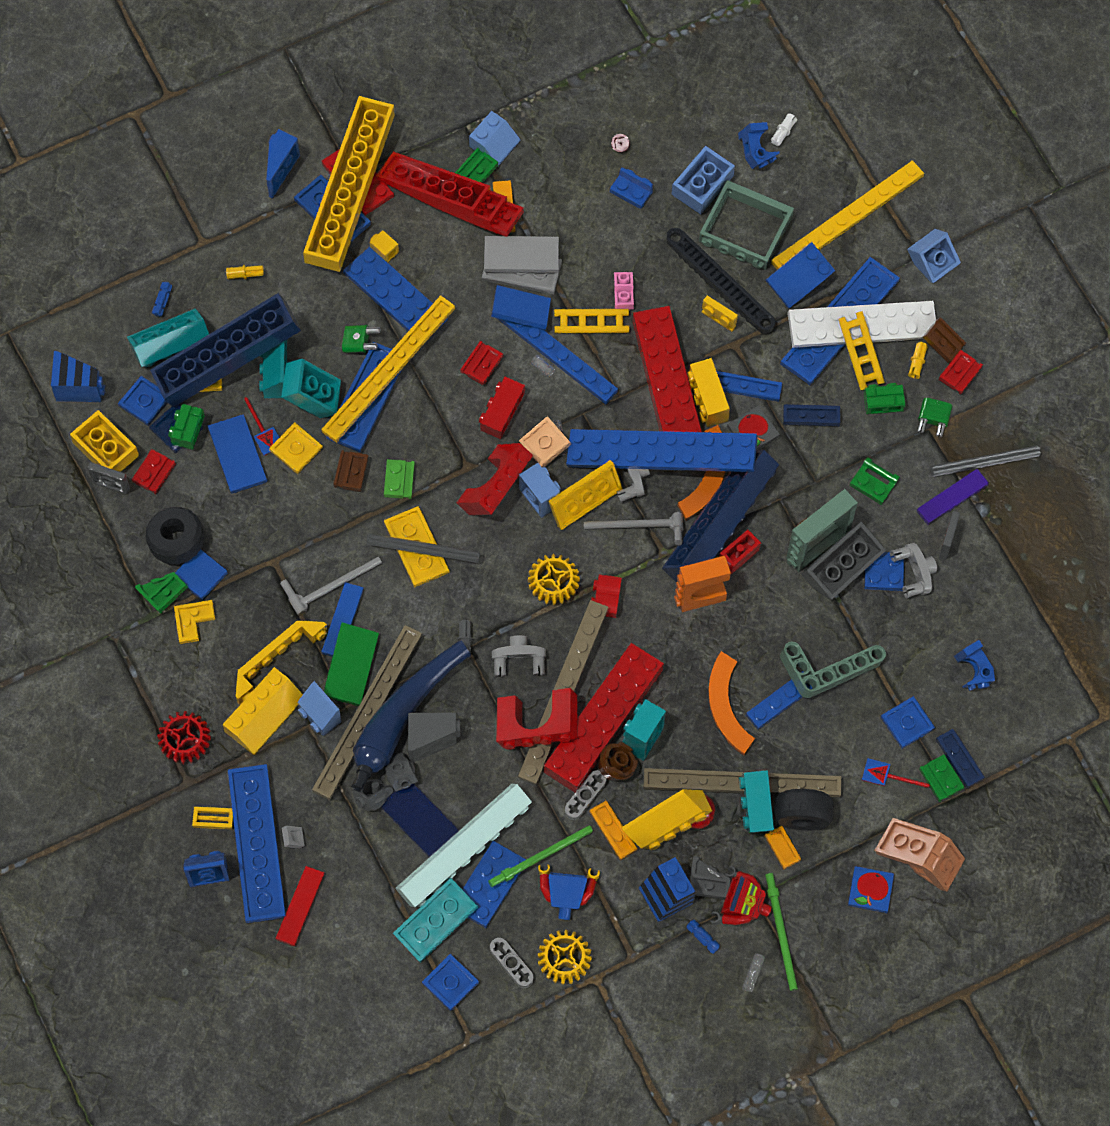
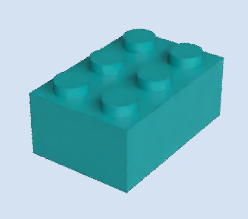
[281,359,341,419]
[622,699,666,761]
[739,770,774,832]

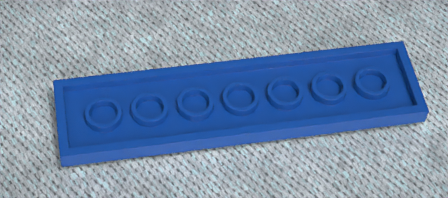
[780,257,900,385]
[228,764,286,923]

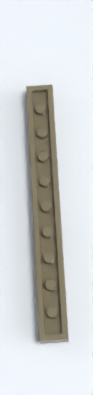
[518,600,608,785]
[312,625,422,800]
[644,768,841,797]

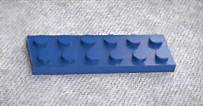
[343,247,448,331]
[326,342,401,452]

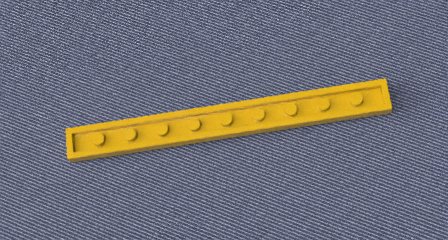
[771,160,924,270]
[321,295,455,443]

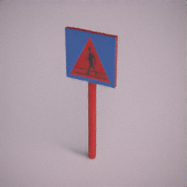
[244,397,279,456]
[862,758,930,788]

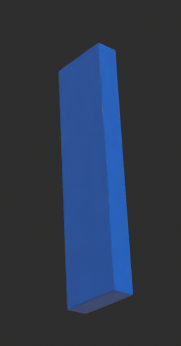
[716,371,782,402]
[321,582,364,657]

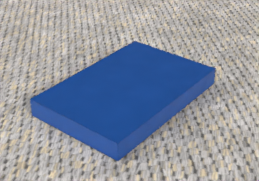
[491,285,551,330]

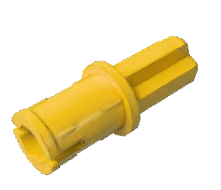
[226,265,264,280]
[908,342,927,379]

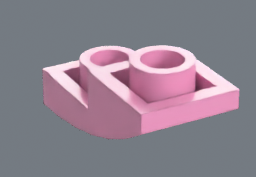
[614,272,634,309]

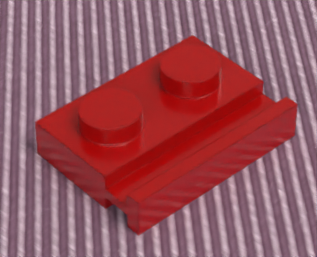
[460,341,503,385]
[939,350,983,395]
[132,449,176,494]

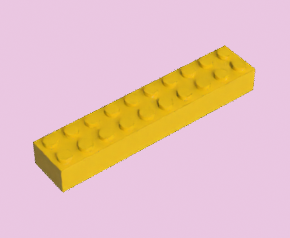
[303,96,395,272]

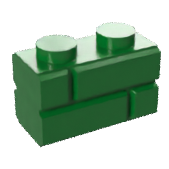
[864,383,905,414]
[168,404,205,450]

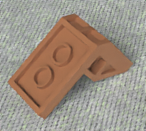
[874,818,965,892]

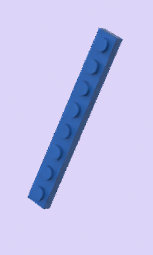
[497,318,618,405]

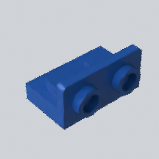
[610,168,653,209]

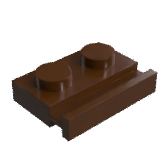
[923,317,966,363]
[333,450,369,492]

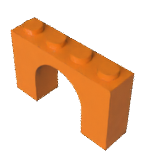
[674,556,731,612]

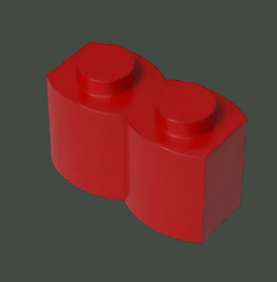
[591,574,622,618]

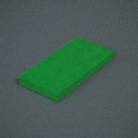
[323,622,379,706]

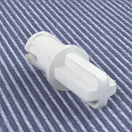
[771,114,797,146]

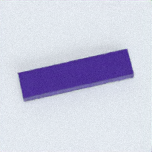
[917,469,989,525]

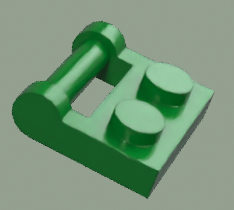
[849,457,900,505]

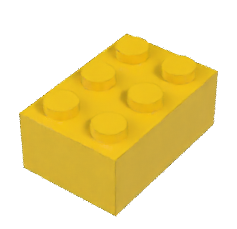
[687,358,730,428]
[70,410,139,472]

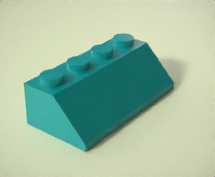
[127,309,209,367]
[259,340,287,398]

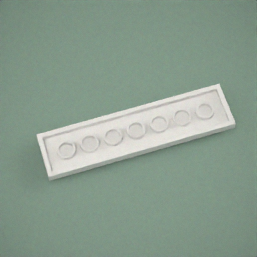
[787,301,936,348]

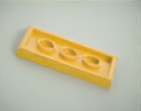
[548,460,623,530]
[384,506,449,588]

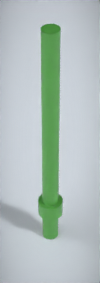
[488,825,593,887]
[765,873,798,991]

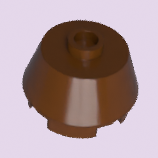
[598,742,638,781]

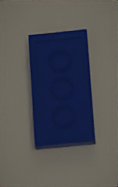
[381,784,459,857]

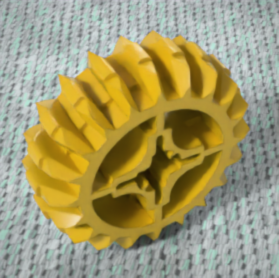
[528,553,580,605]
[538,930,592,985]

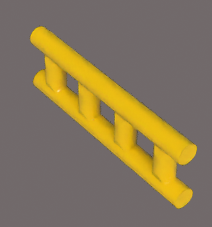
[554,309,629,333]
[838,311,885,390]

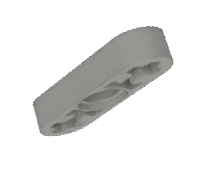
[565,770,606,820]
[490,938,533,988]

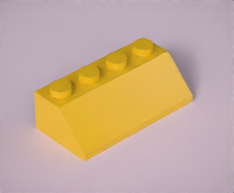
[223,667,303,755]
[622,789,712,850]

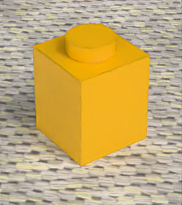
[370,230,399,263]

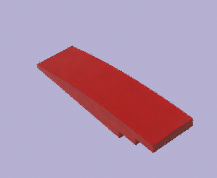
[376,151,524,237]

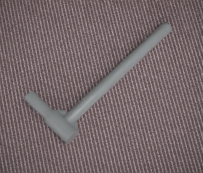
[584,512,683,545]
[280,557,382,616]

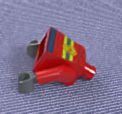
[710,866,771,925]

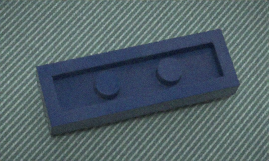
[783,404,840,426]
[936,729,985,789]

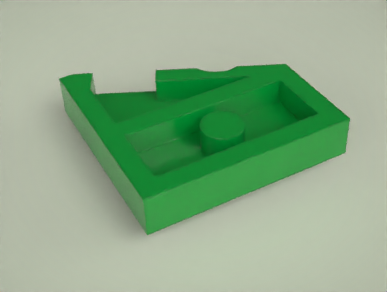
[135,572,188,614]

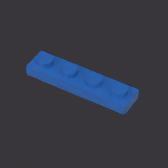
[746,671,813,730]

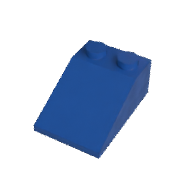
[266,129,300,198]
[766,242,835,309]
[184,851,229,887]

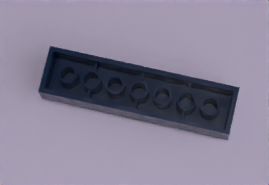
[150,293,301,407]
[662,450,779,582]

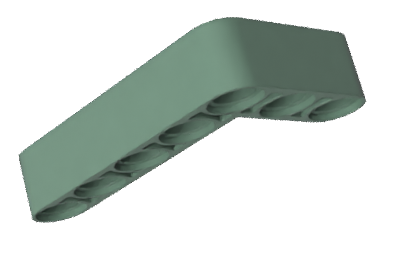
[780,642,886,698]

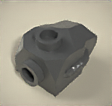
[385,753,418,792]
[353,779,393,811]

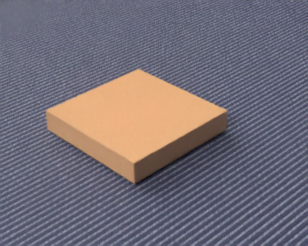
[519,416,571,467]

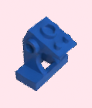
[738,122,780,169]
[954,640,995,691]

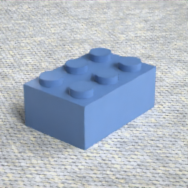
[672,146,735,214]

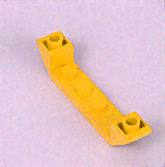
[236,621,328,705]

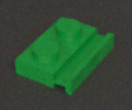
[455,147,498,183]
[919,755,964,802]

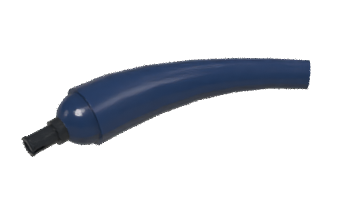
[351,639,471,792]

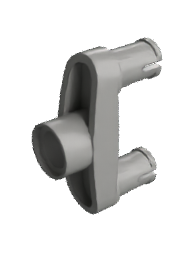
[616,469,650,503]
[890,543,937,598]
[492,635,546,677]

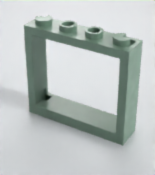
[699,180,794,270]
[786,489,858,572]

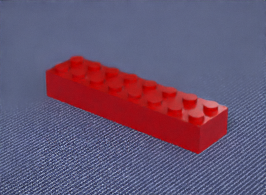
[632,306,702,432]
[544,643,664,793]

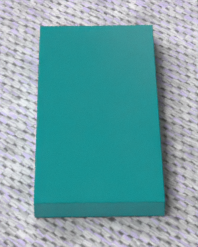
[393,878,478,963]

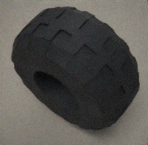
[145,507,205,565]
[774,789,834,831]

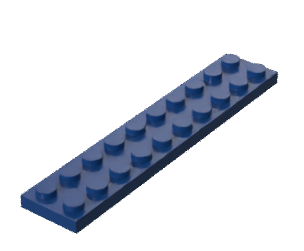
[566,429,758,472]

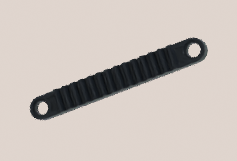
[666,228,775,334]

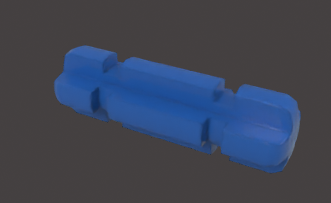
[152,282,172,317]
[687,920,720,953]

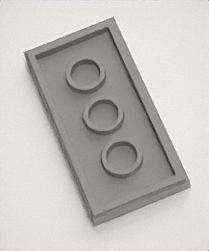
[484,236,559,273]
[482,259,562,295]

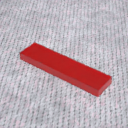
[275,866,325,947]

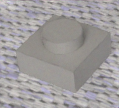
[282,826,305,849]

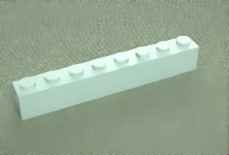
[395,784,532,907]

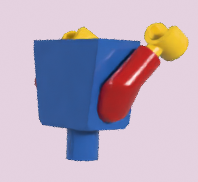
[538,864,600,920]

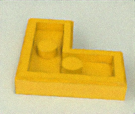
[174,600,215,644]

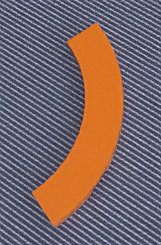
[677,425,726,521]
[708,651,755,755]

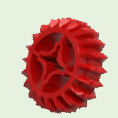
[157,711,211,764]

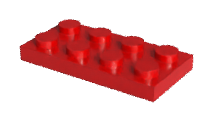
[321,149,394,215]

